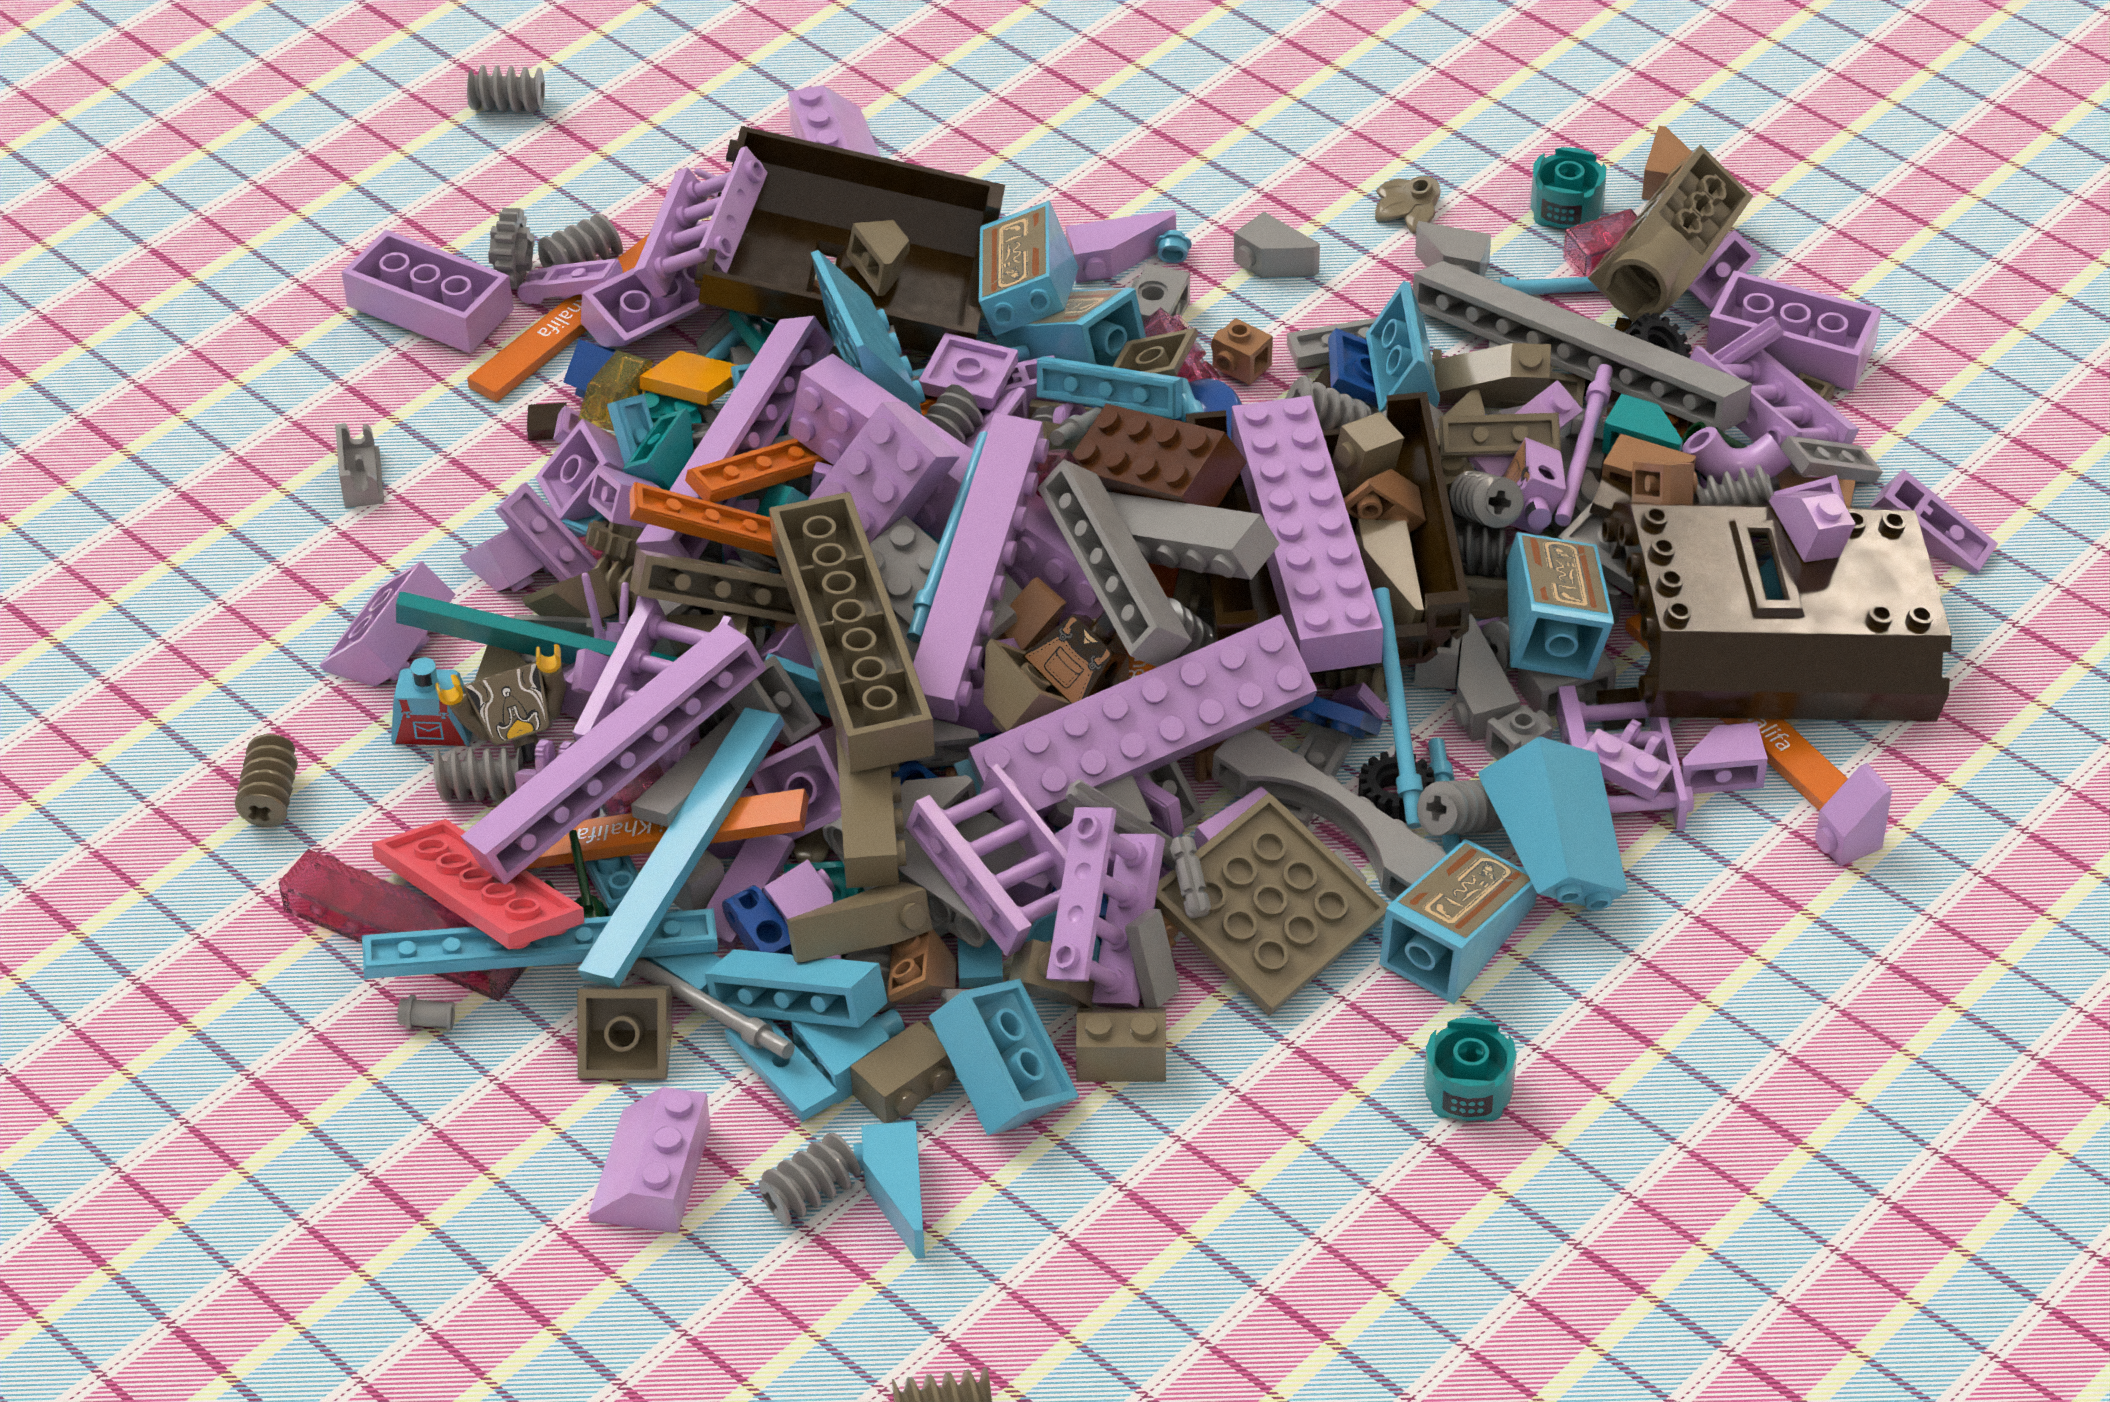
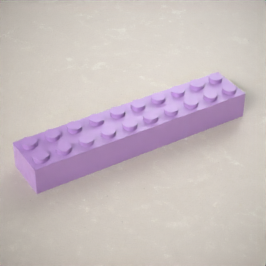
[788,354,1104,625]

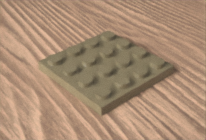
[1155,792,1388,1016]

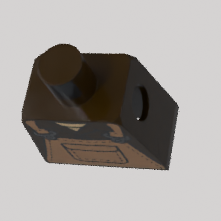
[1023,610,1127,704]

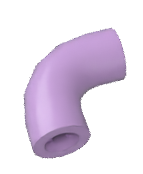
[1682,427,1792,485]

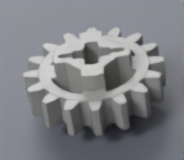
[488,208,535,289]

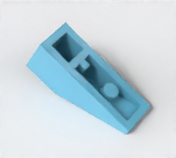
[853,1121,925,1259]

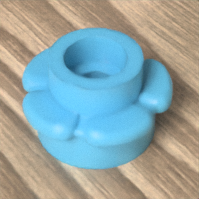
[1155,230,1192,263]

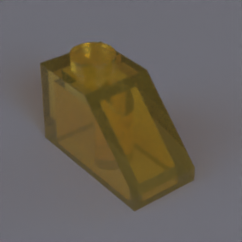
[578,350,653,432]

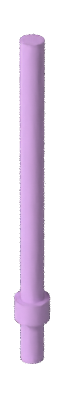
[1555,364,1613,526]

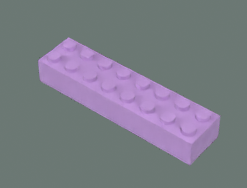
[1231,395,1383,673]
[968,614,1317,824]

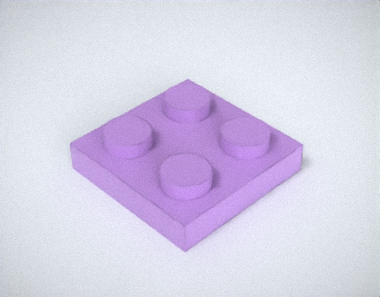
[919,333,1018,410]

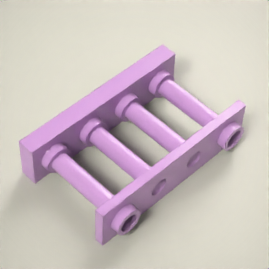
[633,146,768,299]
[1690,346,1859,446]
[572,596,737,774]
[1556,685,1694,830]
[905,764,1067,957]
[1046,807,1165,1008]

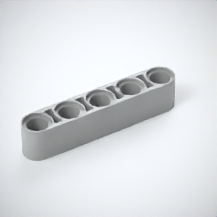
[825,817,992,948]

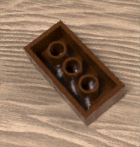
[1068,404,1247,508]

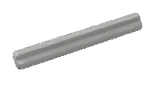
[1065,779,1177,869]

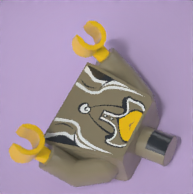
[435,644,567,763]

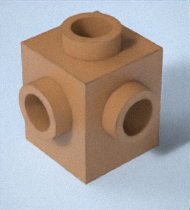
[1211,318,1273,385]

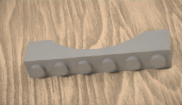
[1212,727,1447,899]

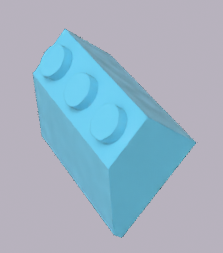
[1366,281,1440,413]
[928,979,1079,1136]

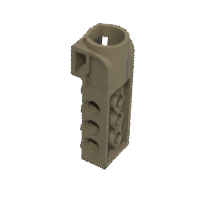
[1588,144,1753,323]

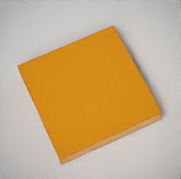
[640,350,737,406]

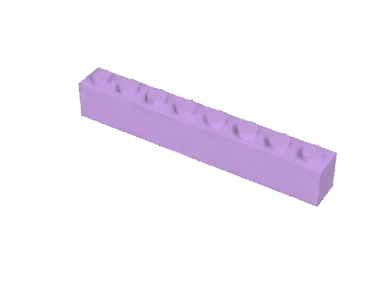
[636,316,834,560]
[913,413,1049,722]
[461,622,767,885]

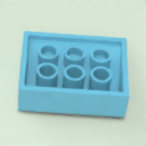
[811,250,926,415]

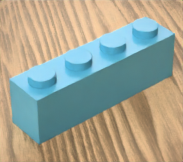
[705,949,888,1028]

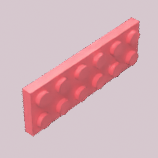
[372,819,584,950]

